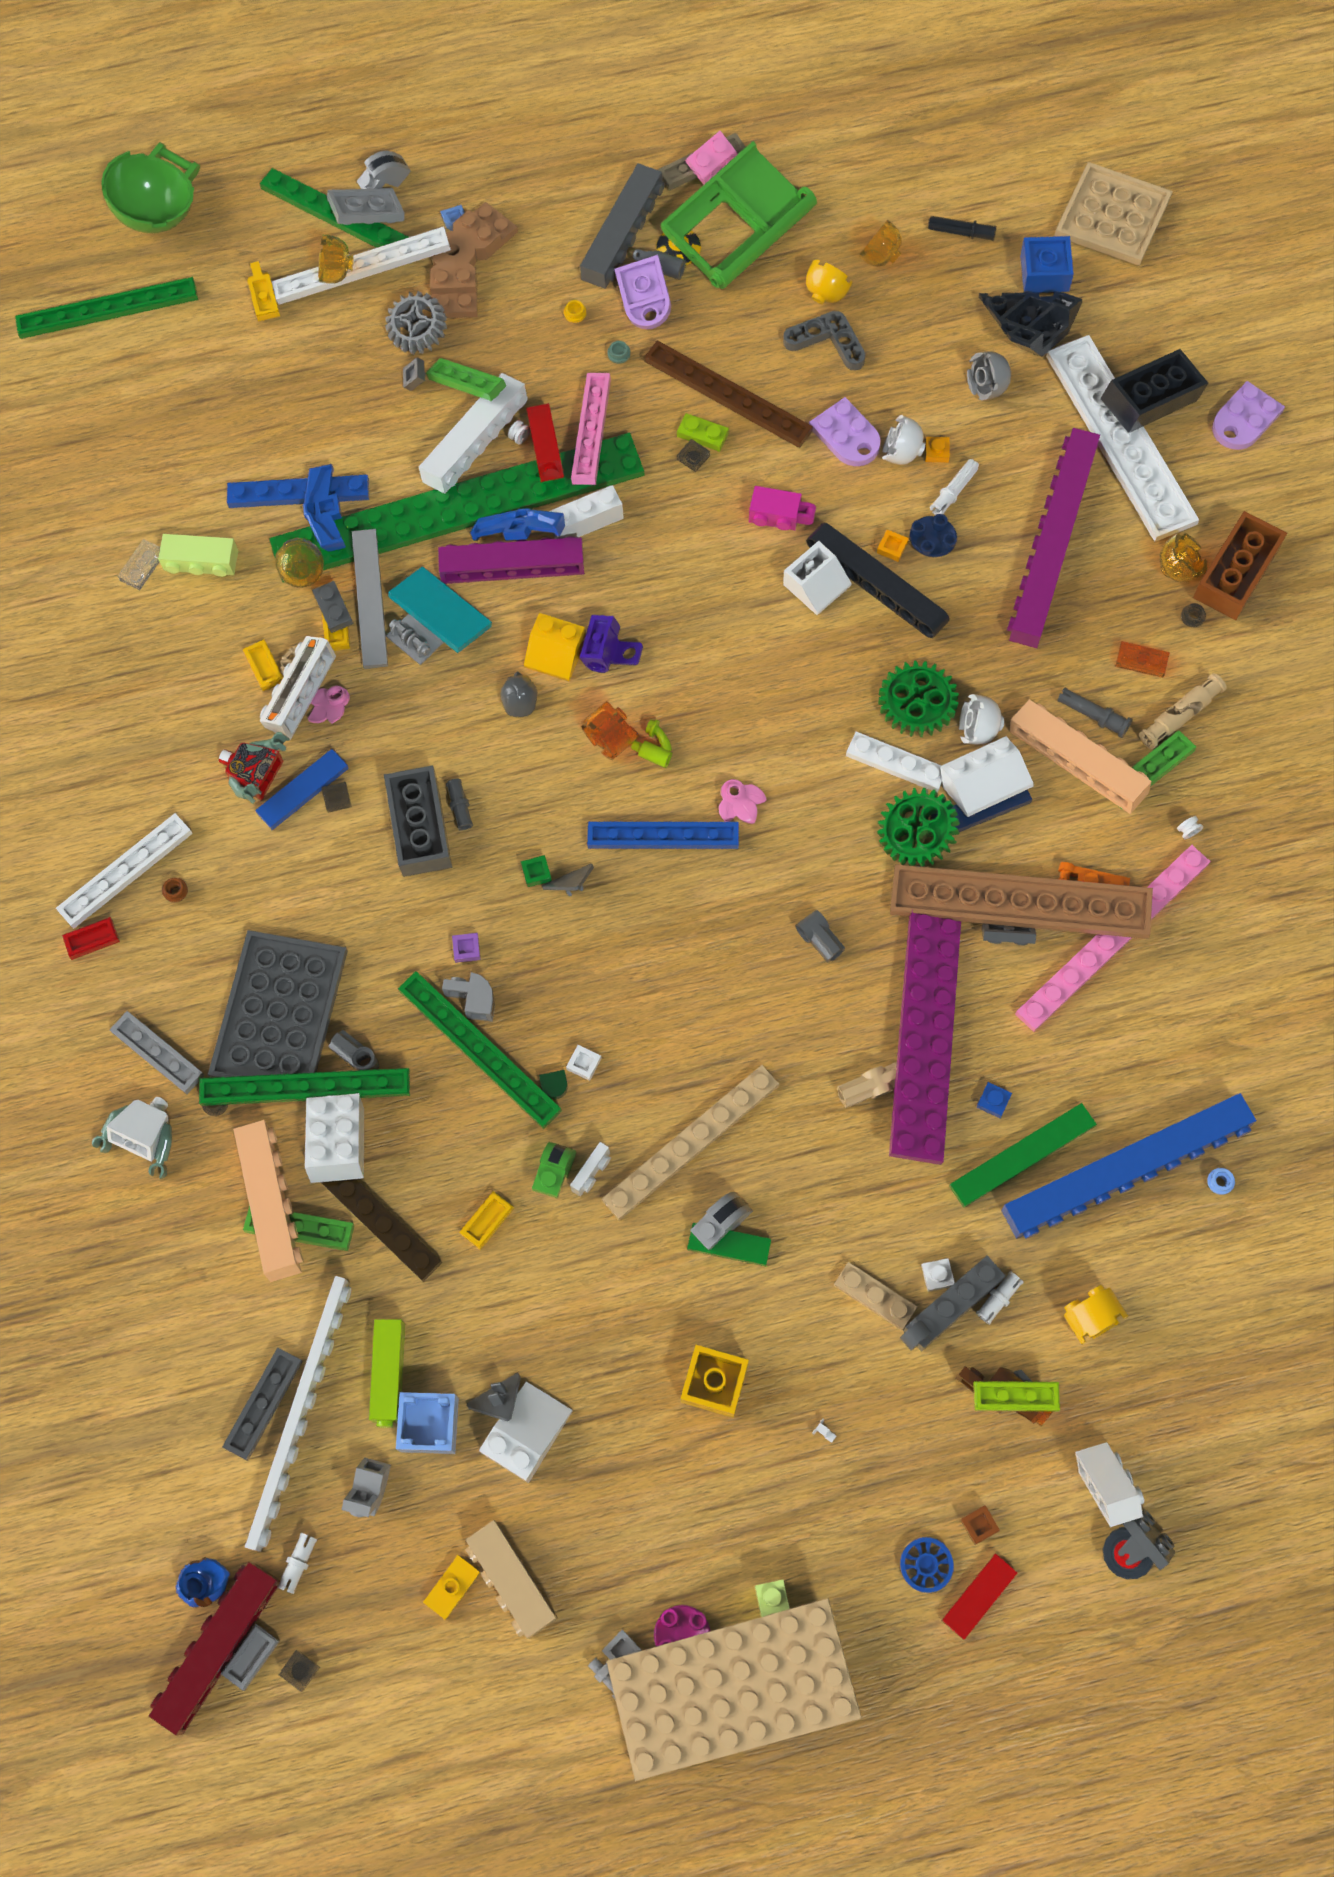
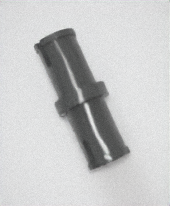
[446,779,473,831]

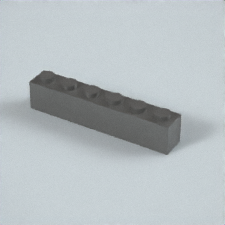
[580,163,665,289]

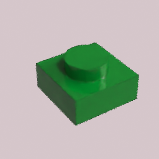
[521,855,552,887]

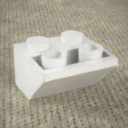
[783,541,852,615]

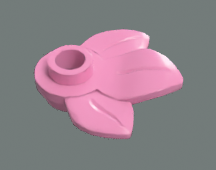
[308,686,350,724]
[719,779,766,824]

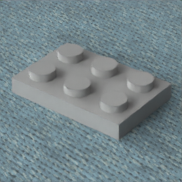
[327,188,405,225]

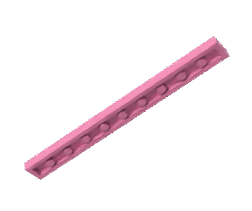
[1015,845,1211,1032]

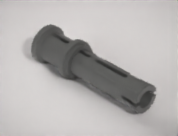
[1058,687,1133,739]

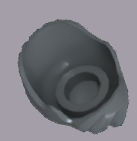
[500,672,538,717]

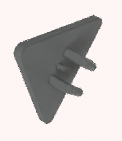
[542,864,594,896]
[467,1373,521,1421]

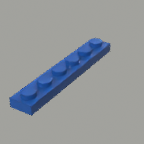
[227,475,369,508]
[587,822,739,849]

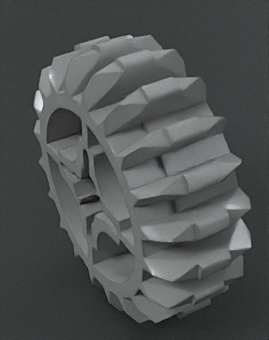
[385,291,447,355]

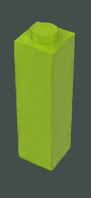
[369,1319,405,1428]

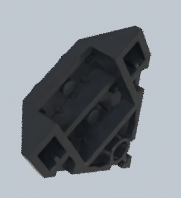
[979,292,1082,357]

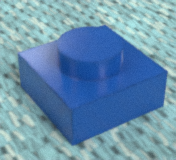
[976,1082,1012,1118]

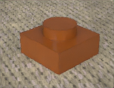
[960,1505,1000,1545]

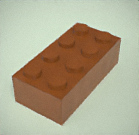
[1193,511,1287,620]

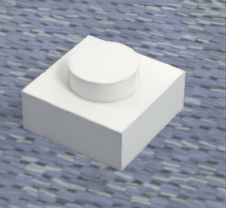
[566,1045,602,1081]
[921,1258,955,1292]

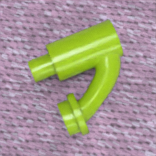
[631,719,672,768]

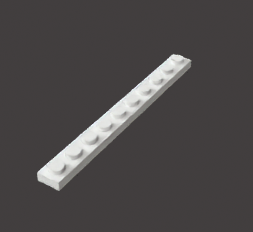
[245,1276,351,1552]

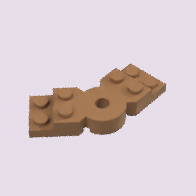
[430,202,518,318]

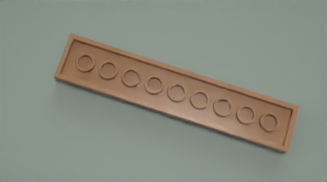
[890,864,1153,939]

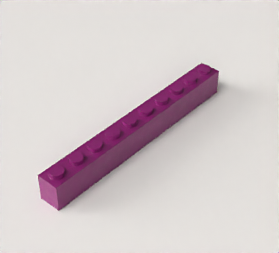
[1007,428,1100,648]

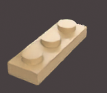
[833,1262,917,1331]

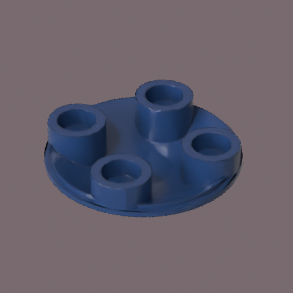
[910,514,957,557]

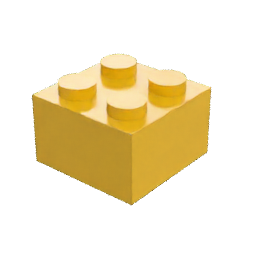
[680,1345,749,1418]

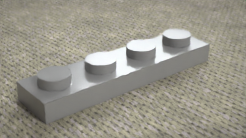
[110,1011,204,1094]

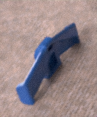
[303,464,346,552]
[470,508,565,541]

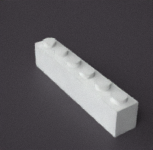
[419,373,527,494]

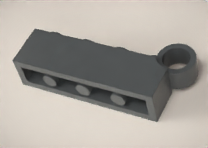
[900,1255,1006,1352]

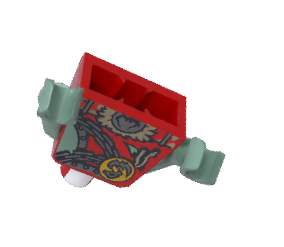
[219,732,290,804]

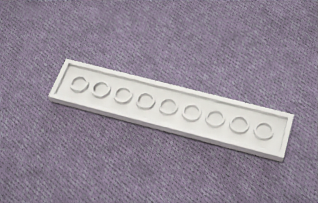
[1046,335,1199,542]

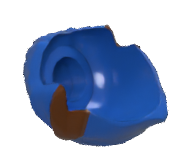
[175,1557,230,1607]

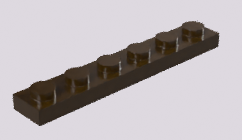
[320,1179,442,1282]

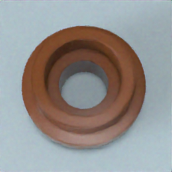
[162,878,188,903]

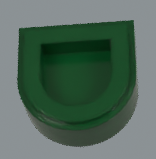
[539,1070,568,1100]

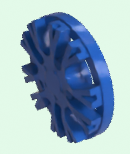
[900,1537,954,1593]

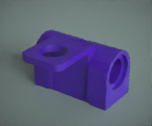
[580,615,643,673]

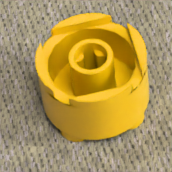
[1063,1285,1129,1345]

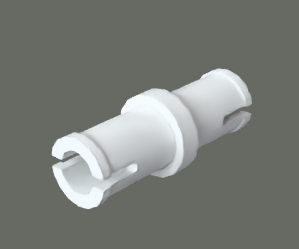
[976,1271,1024,1325]
[277,1533,317,1594]

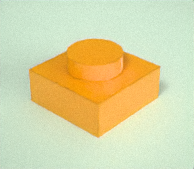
[925,437,950,463]
[877,530,909,562]

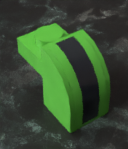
[532,1142,576,1199]

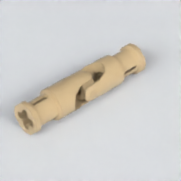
[1139,673,1227,749]

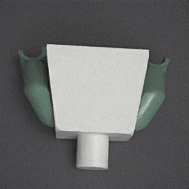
[92,1097,172,1179]

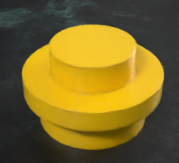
[564,300,587,323]

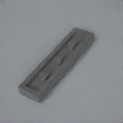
[222,1347,303,1461]

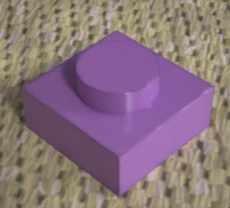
[452,933,481,963]

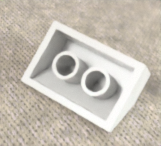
[940,736,1034,817]

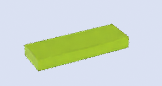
[973,1381,1060,1412]

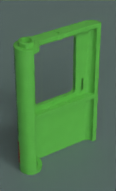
[661,141,817,289]

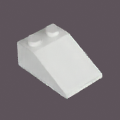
[479,1382,573,1483]

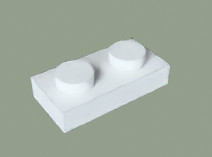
[570,1142,611,1197]

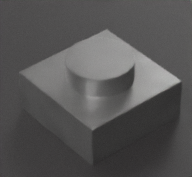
[403,358,425,391]

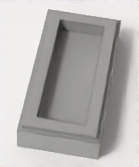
[221,1624,280,1691]

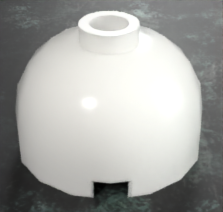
[882,415,925,465]
[959,694,1004,745]

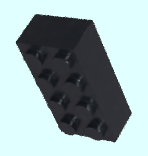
[1100,349,1208,433]

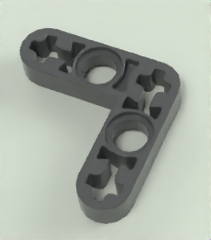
[783,311,866,371]

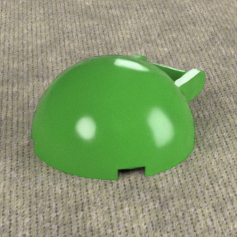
[101,142,200,233]

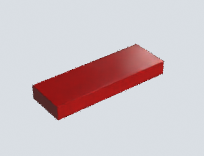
[941,1553,1017,1640]

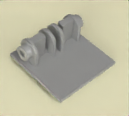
[386,614,444,665]

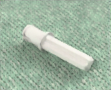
[930,459,979,515]

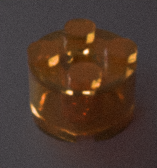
[581,701,639,760]

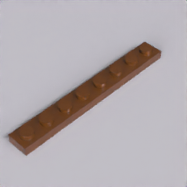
[644,340,813,448]

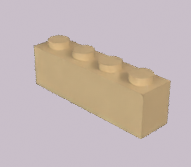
[465,1520,558,1639]

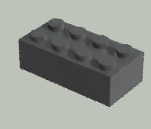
[384,765,453,877]

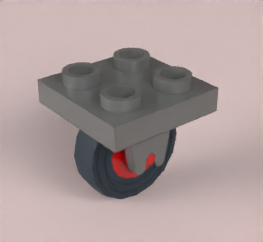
[1103,1509,1175,1579]

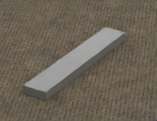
[352,529,388,669]

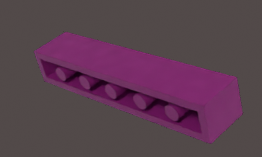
[438,536,585,584]

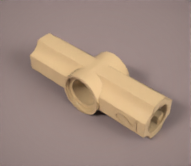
[837,1062,897,1108]

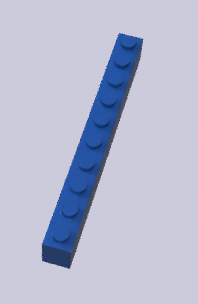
[1001,1093,1257,1239]

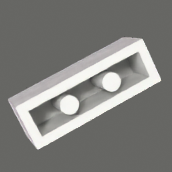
[550,485,624,539]
[1075,1442,1144,1527]

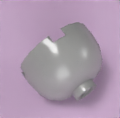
[967,351,1012,400]

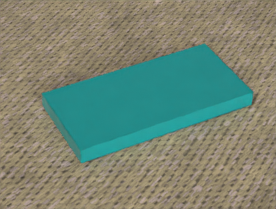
[388,566,492,653]

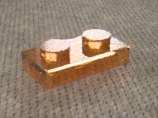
[1115,641,1170,678]

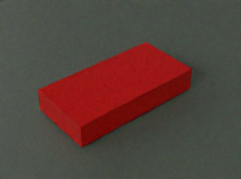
[62,917,120,960]

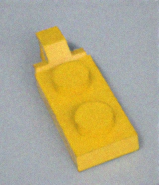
[247,261,280,322]

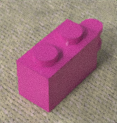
[749,486,816,530]

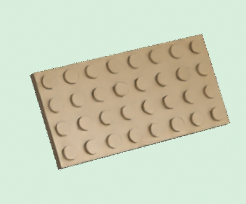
[606,1598,862,1781]

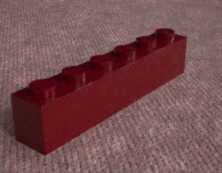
[148,1562,280,1736]

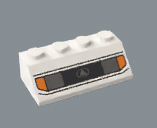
[260,636,336,740]

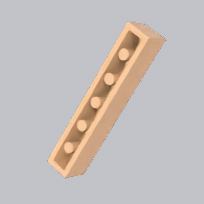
[1010,699,1152,814]
[233,1120,304,1282]

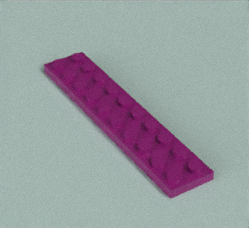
[889,910,961,1165]

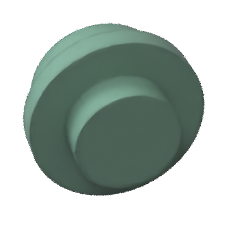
[607,341,631,364]

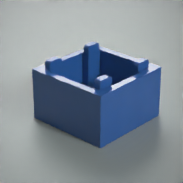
[1020,236,1074,293]

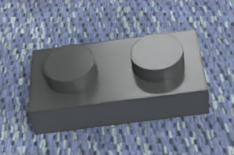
[312,581,353,633]
[982,923,1036,945]

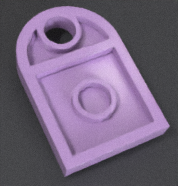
[615,255,671,329]
[1212,381,1285,450]
[809,397,880,466]

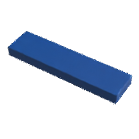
[255,749,349,830]

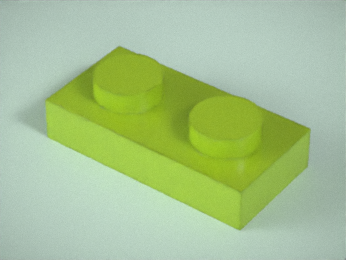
[677,413,729,452]

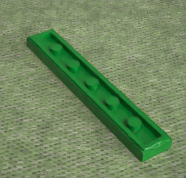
[949,1103,1097,1208]

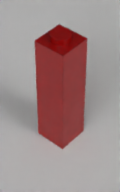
[526,403,564,482]

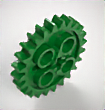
[878,660,959,737]
[877,787,960,867]

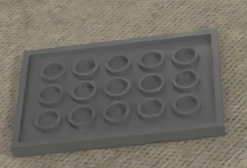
[208,930,348,1078]

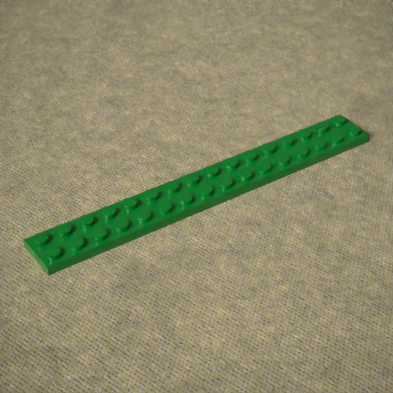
[269,433,645,582]

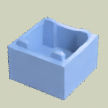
[396,1392,459,1454]

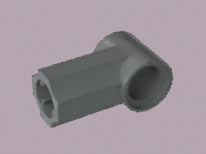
[795,910,845,963]
[328,1030,379,1071]

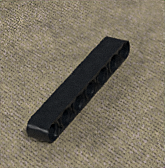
[806,522,950,638]

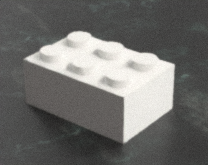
[305,1093,364,1183]

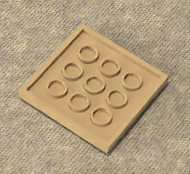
[1054,162,1173,266]

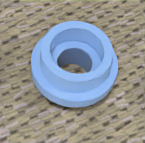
[1207,1168,1235,1195]

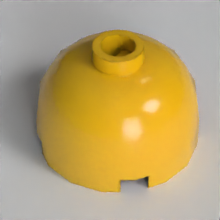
[806,260,853,305]

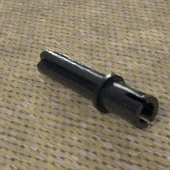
[928,216,997,241]

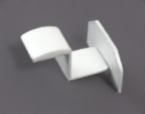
[812,1418,836,1443]

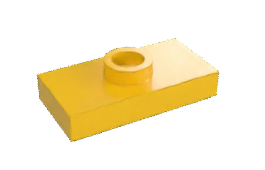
[423,1555,481,1620]

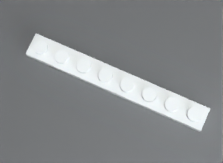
[272,227,451,305]

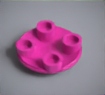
[654,1605,711,1647]

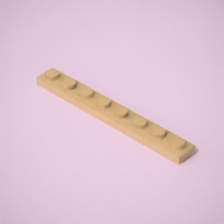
[602,1065,779,1221]

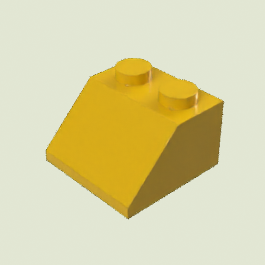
[524,613,586,681]

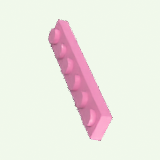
[571,373,611,485]

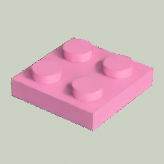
[685,131,738,185]

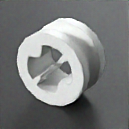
[508,420,530,445]
[1177,816,1203,840]

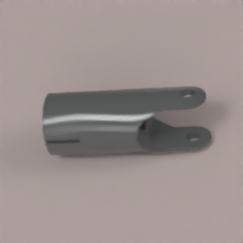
[633,249,686,280]

